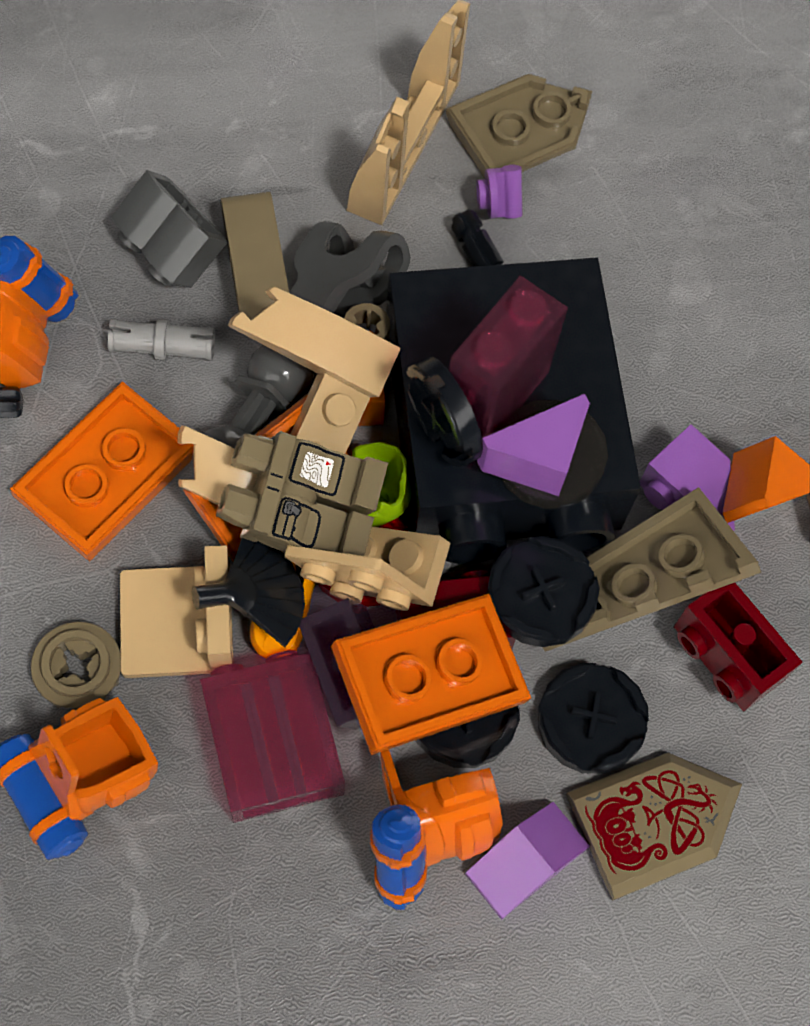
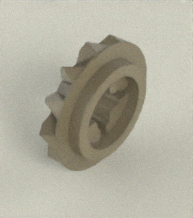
[31,622,121,709]

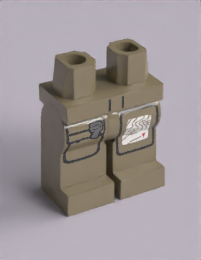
[216,431,388,556]

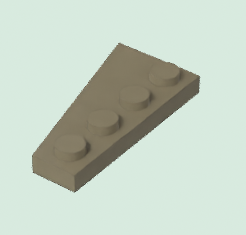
[542,487,762,652]

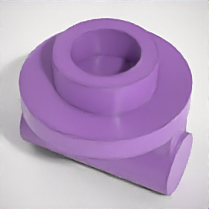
[476,165,522,219]

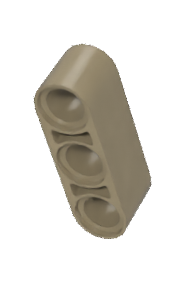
[220,192,289,320]

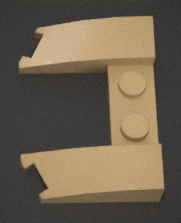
[347,0,470,226]
[178,286,401,505]

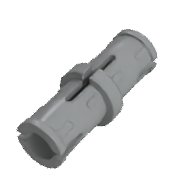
[108,319,215,361]

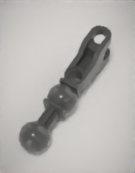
[192,221,411,467]

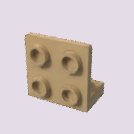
[284,527,450,611]
[120,545,234,678]

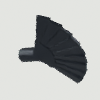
[192,538,305,647]

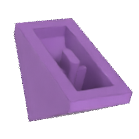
[477,394,590,496]
[465,802,590,920]

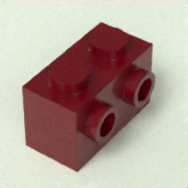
[673,583,803,712]

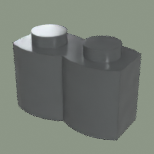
[111,170,228,288]

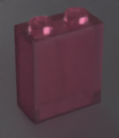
[449,275,568,438]
[200,650,345,823]

